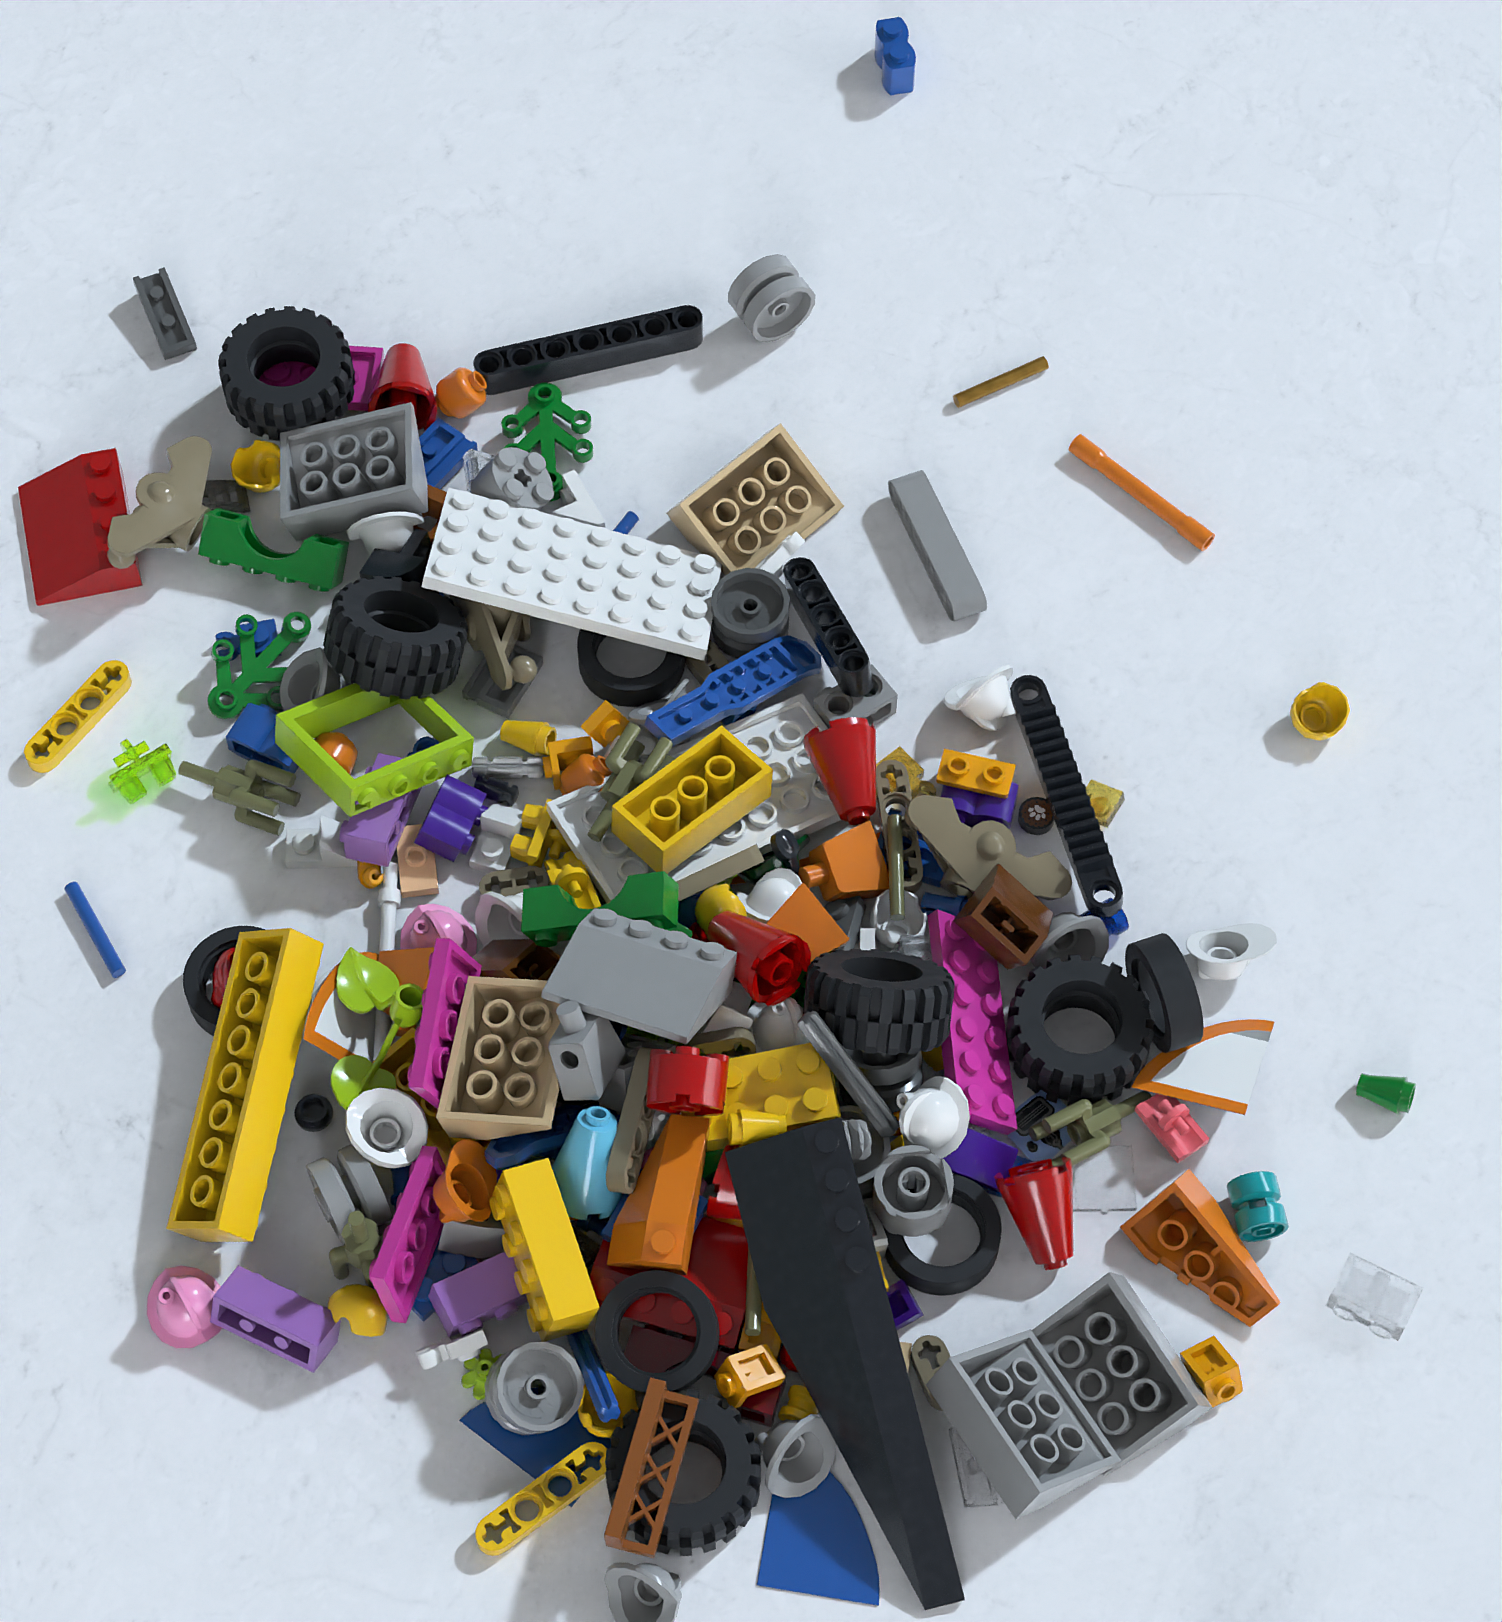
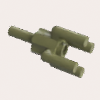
[587,722,675,842]
[178,759,301,836]
[1028,1091,1152,1166]
[329,1211,383,1289]

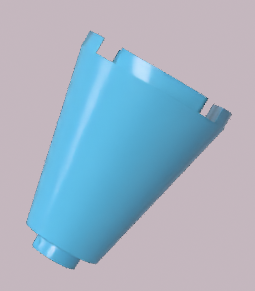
[552,1106,623,1220]

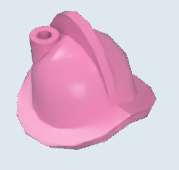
[400,904,477,957]
[147,1266,222,1348]

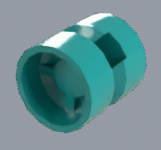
[1227,1171,1289,1242]

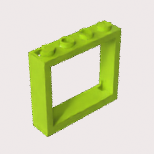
[275,683,474,817]

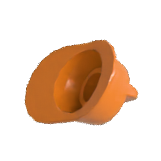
[433,1139,497,1223]

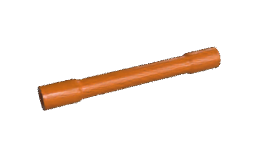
[1068,434,1215,551]

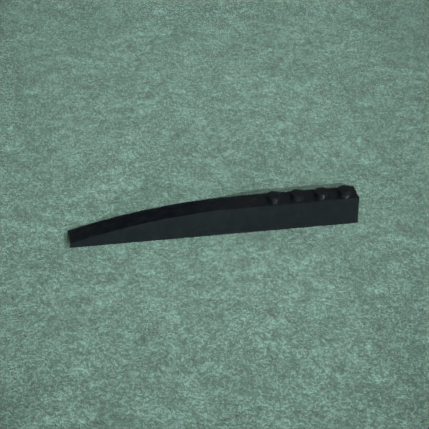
[725,1117,965,1610]

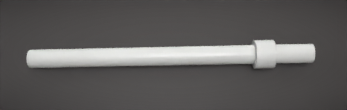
[373,862,401,1061]

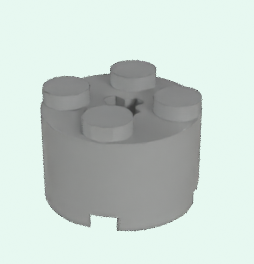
[471,447,554,511]
[872,1145,954,1237]

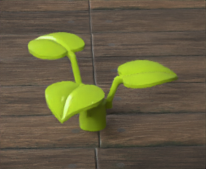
[330,947,424,1110]

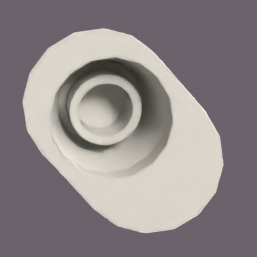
[1186,923,1277,980]

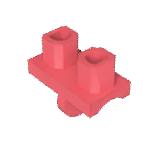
[1134,1094,1210,1163]

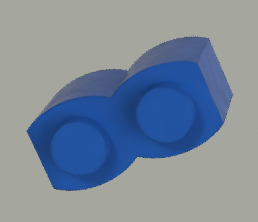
[874,17,916,96]
[226,703,299,774]

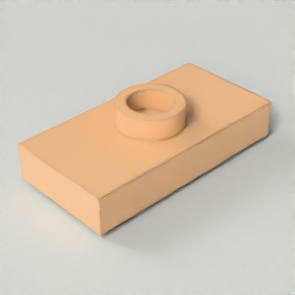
[397,824,439,898]

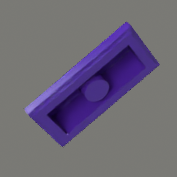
[943,1128,1018,1192]

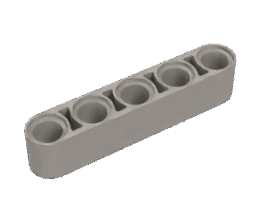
[888,470,987,621]

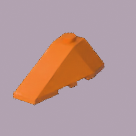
[607,1114,711,1276]
[1120,1169,1281,1327]

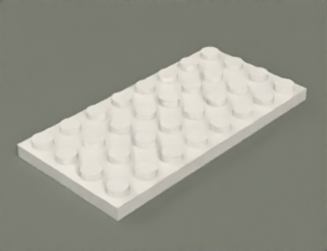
[421,487,722,661]
[547,693,877,903]

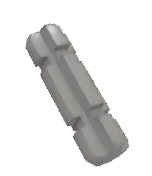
[472,756,544,778]

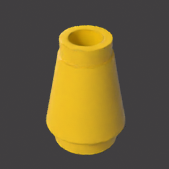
[500,720,557,757]
[727,1109,787,1147]

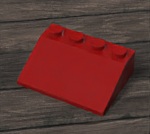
[18,448,143,606]
[589,1193,748,1351]

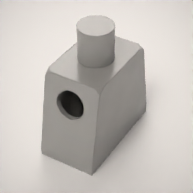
[548,1000,626,1101]

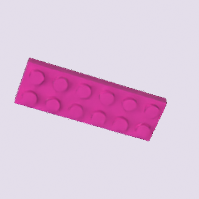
[927,909,1017,1135]

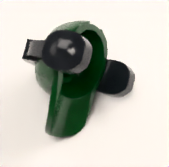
[739,829,810,886]

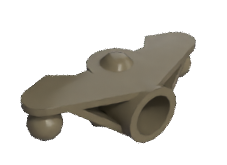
[107,436,212,569]
[449,594,537,690]
[905,795,1072,900]

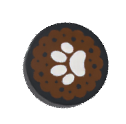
[1018,797,1054,835]

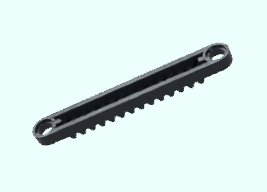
[1010,675,1123,918]

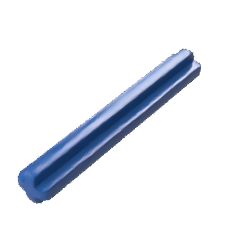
[566,1329,621,1423]

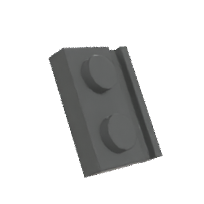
[462,644,543,719]

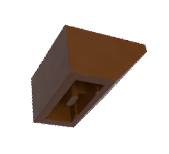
[953,864,1053,970]
[472,939,561,981]

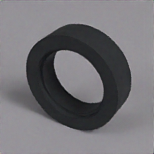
[577,629,685,707]
[183,926,265,1036]
[1125,933,1204,1053]
[883,1173,1002,1296]
[595,1270,720,1394]

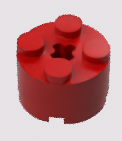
[646,1046,729,1116]

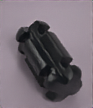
[474,774,519,806]

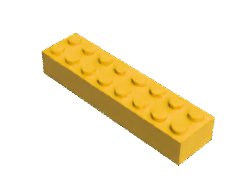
[166,928,324,1242]

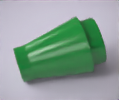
[1356,1073,1416,1114]

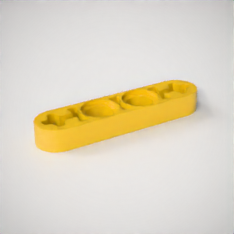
[24,660,132,773]
[475,1442,607,1556]

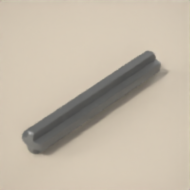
[797,1011,900,1137]

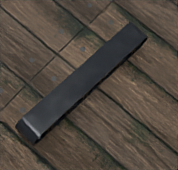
[473,305,703,395]

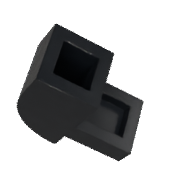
[359,529,432,586]

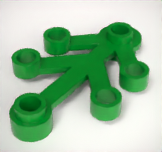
[501,382,593,502]
[207,612,311,719]

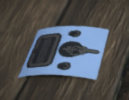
[1006,1090,1071,1162]

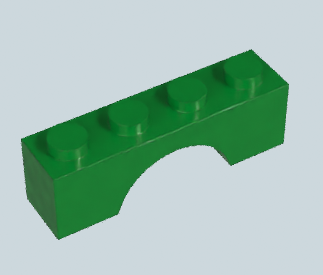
[198,508,349,592]
[521,871,679,947]

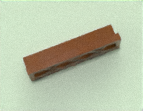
[604,1378,699,1559]

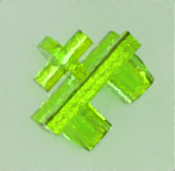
[108,739,177,805]

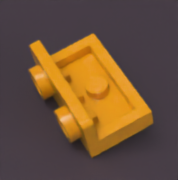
[936,748,1016,799]

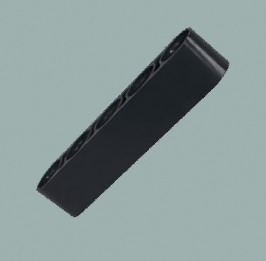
[783,557,873,697]

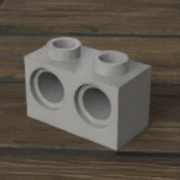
[813,664,898,729]

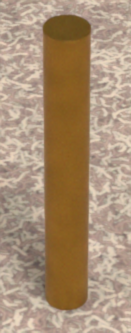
[953,356,1049,408]

